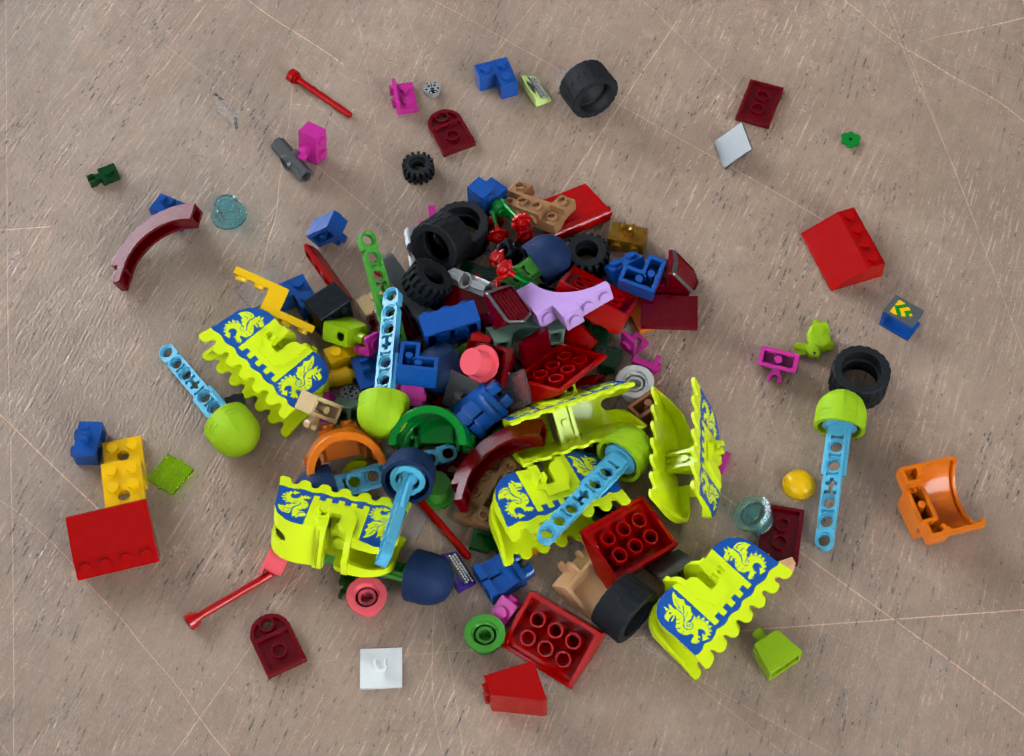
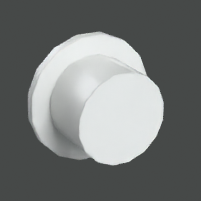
[616,365,654,403]

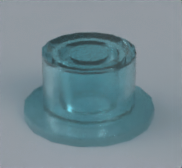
[211,194,247,230]
[733,495,773,535]

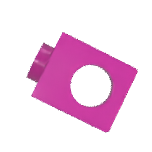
[620,330,649,357]

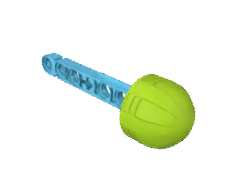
[357,287,410,439]
[159,344,260,458]
[813,389,867,552]
[536,425,653,546]

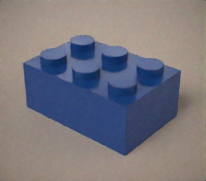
[418,300,481,349]

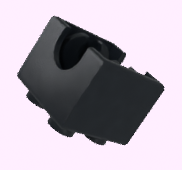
[304,282,354,337]

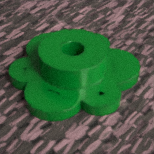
[841,131,861,148]

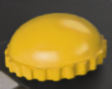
[781,469,816,501]

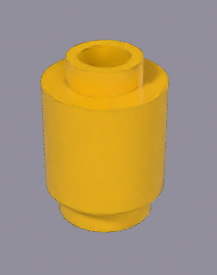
[328,365,355,389]

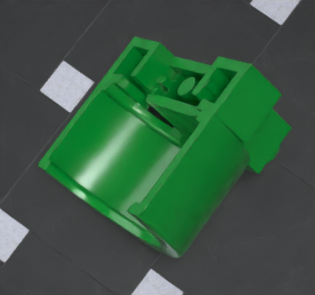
[388,405,479,454]

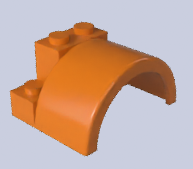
[303,419,386,476]
[895,456,987,545]

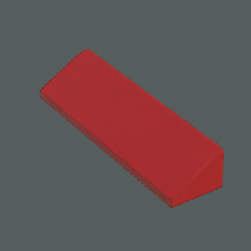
[304,243,353,301]

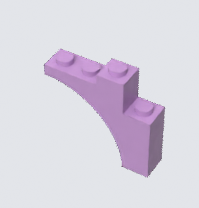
[516,281,614,331]

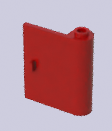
[545,183,612,240]

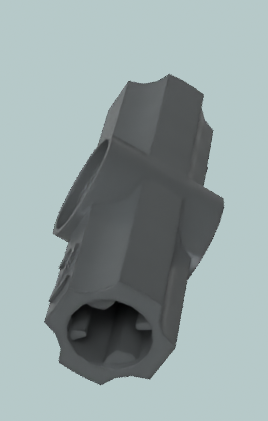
[271,137,313,183]

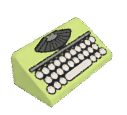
[521,75,551,107]

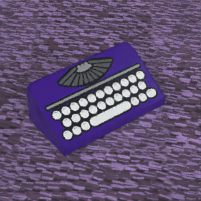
[441,551,476,593]

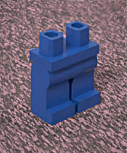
[453,379,514,439]
[472,553,535,605]

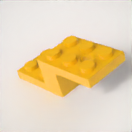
[233,266,315,336]
[100,435,148,508]

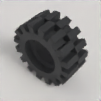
[402,151,435,185]

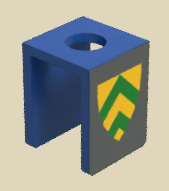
[879,295,924,341]

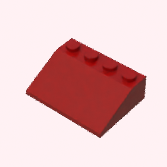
[801,207,885,291]
[555,266,640,335]
[513,343,607,403]
[579,495,678,589]
[65,499,161,581]
[501,591,606,689]

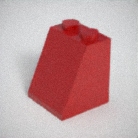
[482,661,547,716]

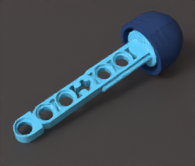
[294,444,457,496]
[374,447,436,569]

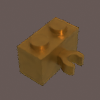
[607,221,648,256]

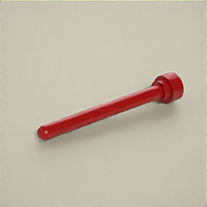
[286,69,352,118]
[417,500,471,560]
[183,571,274,630]

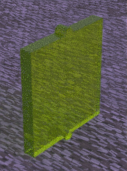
[147,454,194,496]

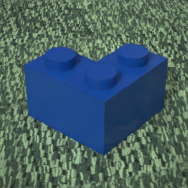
[474,57,518,99]
[467,177,508,217]
[617,254,667,301]
[278,274,314,320]
[396,341,439,388]

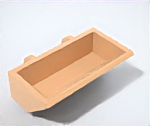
[552,537,607,619]

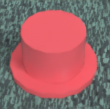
[460,345,499,383]
[258,546,288,577]
[346,577,387,617]

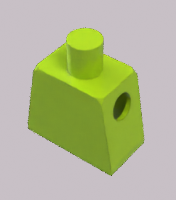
[322,316,368,348]
[752,627,802,681]

